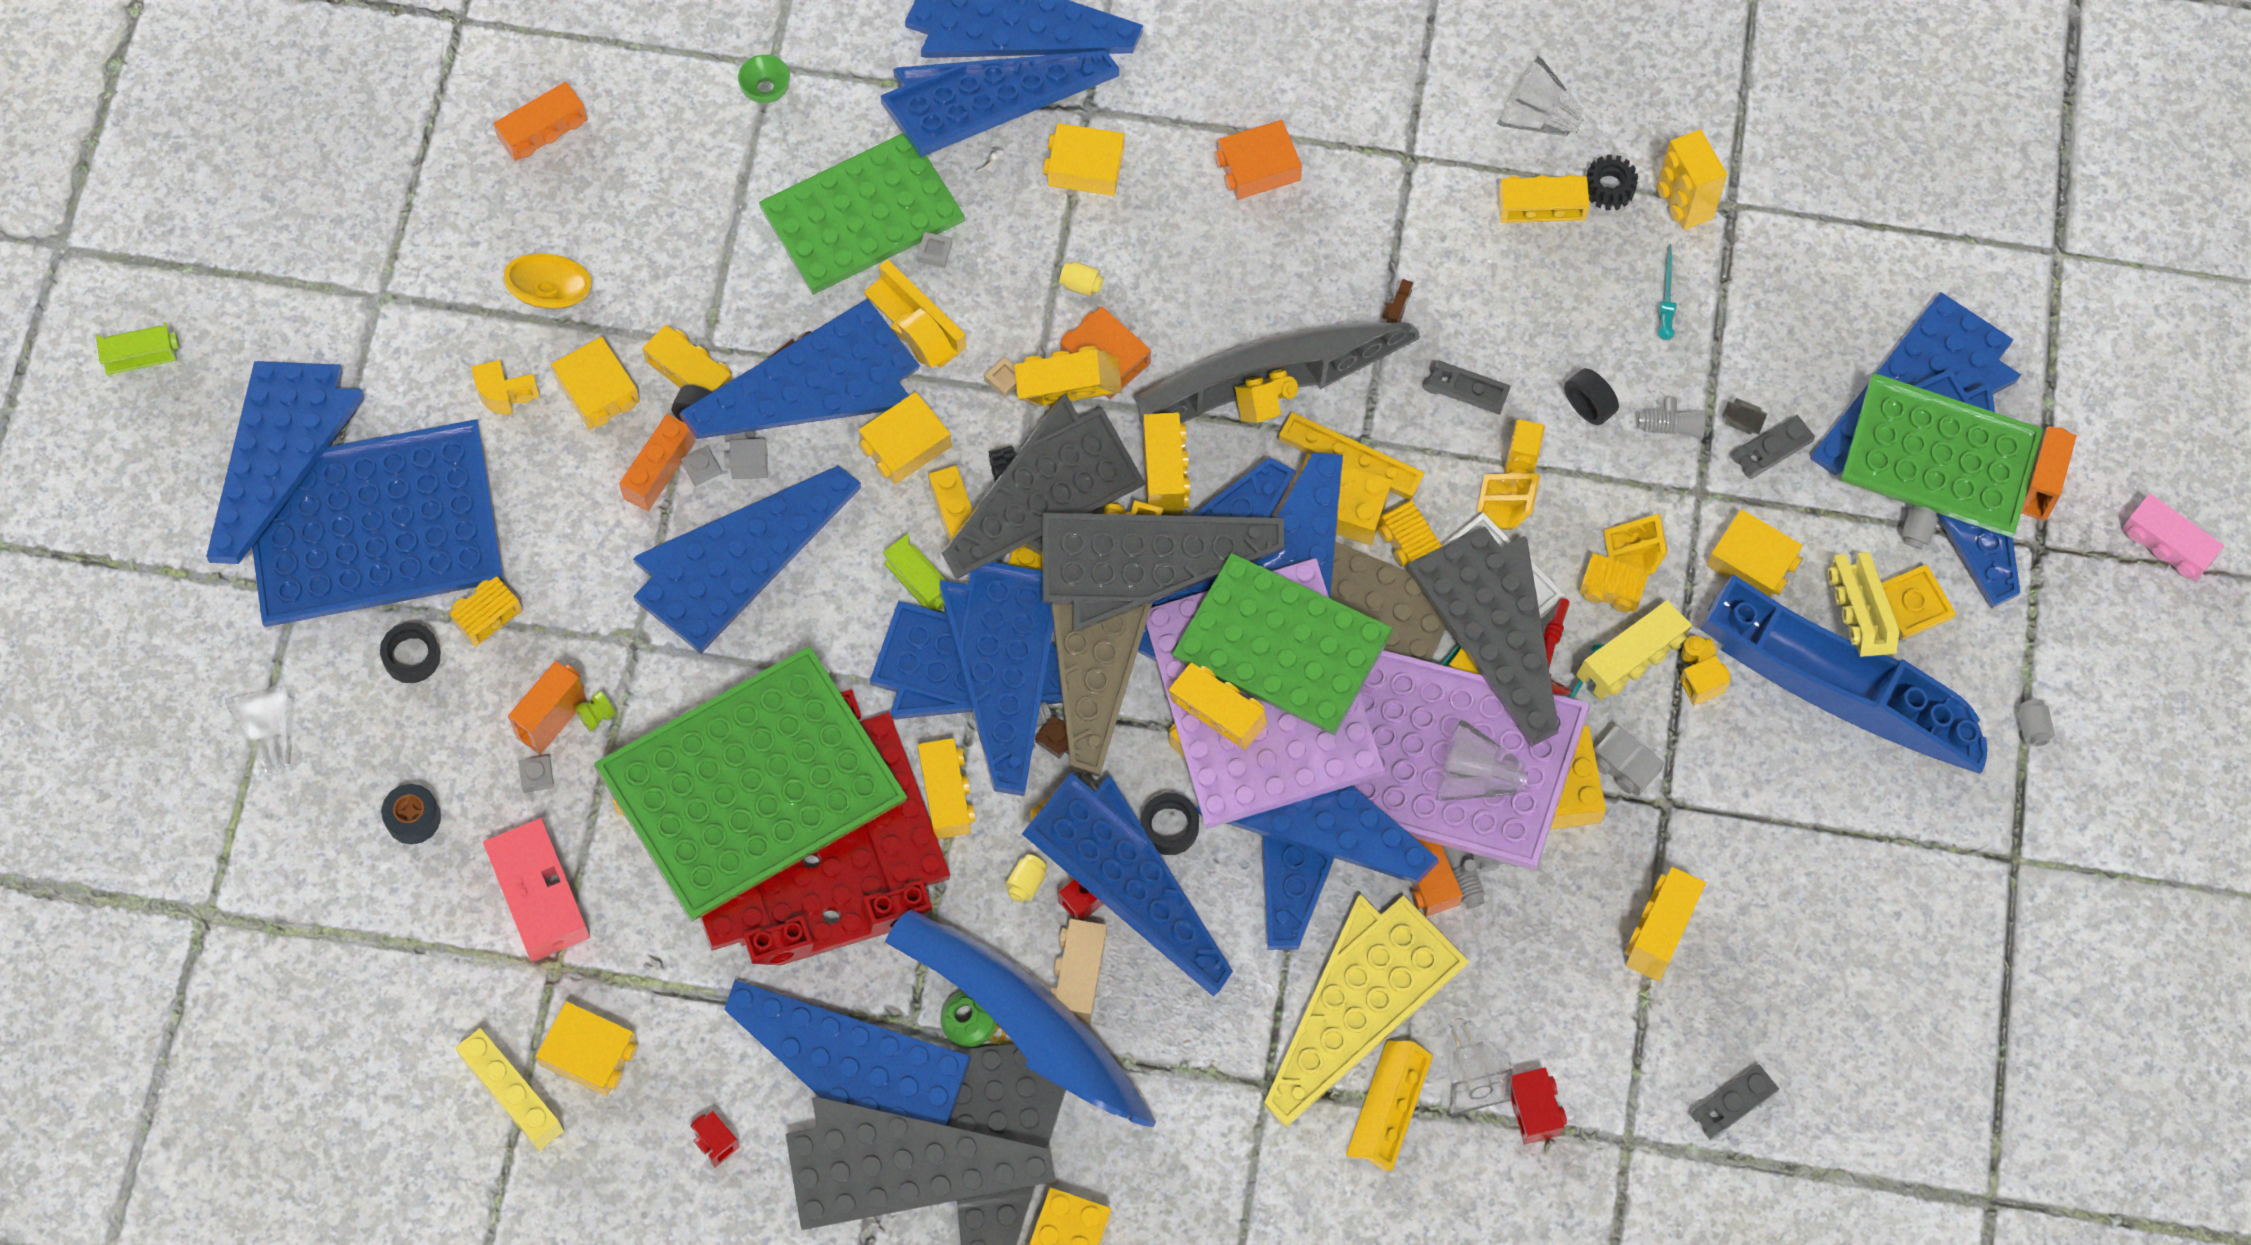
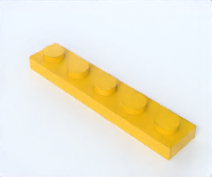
[1278,412,1425,501]

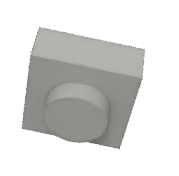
[917,232,953,268]
[681,446,721,487]
[518,755,554,793]

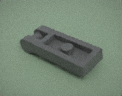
[1423,360,1511,415]
[1732,414,1815,479]
[1690,1064,1779,1141]

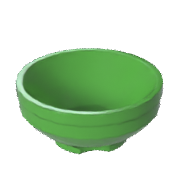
[738,54,790,103]
[940,991,997,1048]

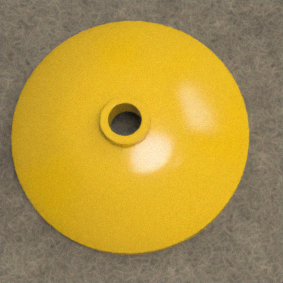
[503,253,592,309]

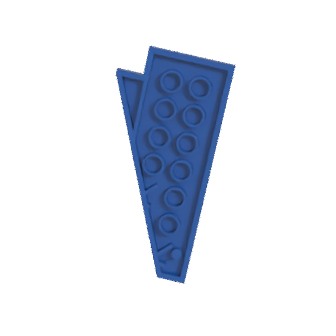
[1811,292,2021,475]
[679,298,920,439]
[206,361,365,564]
[1252,453,1343,598]
[633,466,861,654]
[939,562,1053,796]
[870,601,1062,720]
[724,980,972,1126]

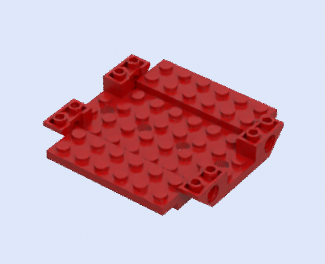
[700,689,950,966]

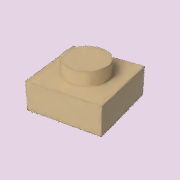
[984,357,1017,398]

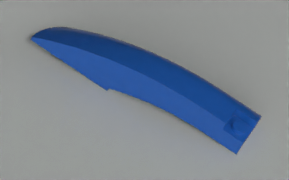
[1700,574,1987,774]
[885,910,1156,1127]

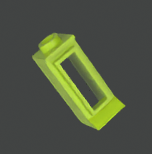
[95,322,180,375]
[883,533,946,611]

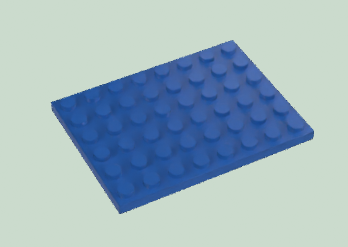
[252,419,504,627]

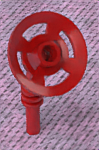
[1543,598,1571,695]

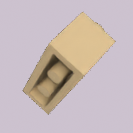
[1050,919,1107,1023]

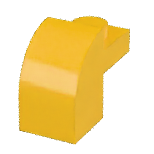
[890,308,954,368]
[471,360,540,415]

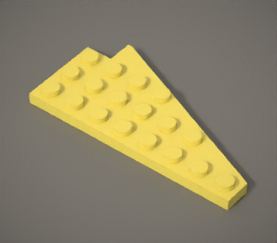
[1264,895,1469,1129]

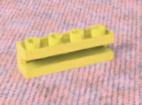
[1828,552,1900,657]
[1576,600,1692,701]

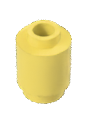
[1059,261,1104,297]
[1005,854,1047,903]

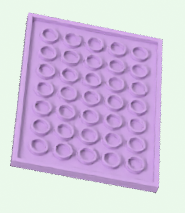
[1146,558,1386,829]
[1352,650,1590,871]

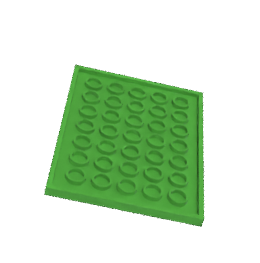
[594,646,907,922]

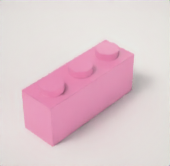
[2122,493,2224,582]

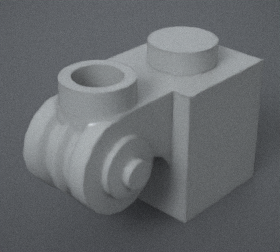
[724,431,768,479]

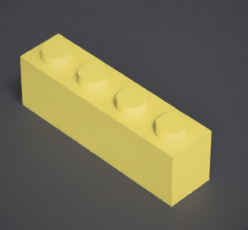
[455,1028,564,1152]

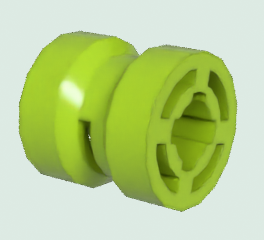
[574,691,616,732]

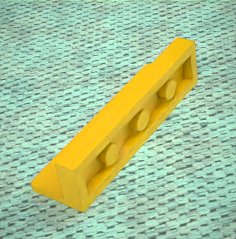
[864,259,966,368]
[1346,1041,1434,1171]

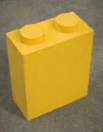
[1043,123,1125,196]
[550,336,640,430]
[858,392,952,485]
[1706,509,1803,598]
[535,1001,638,1097]

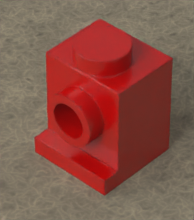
[690,1111,740,1168]

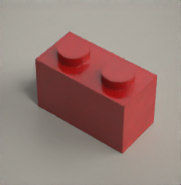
[1506,1067,1567,1145]

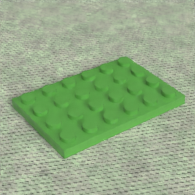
[759,133,965,295]
[1840,373,2044,538]
[1172,553,1393,735]

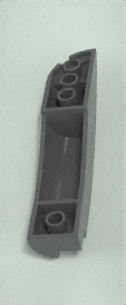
[1134,322,1420,426]

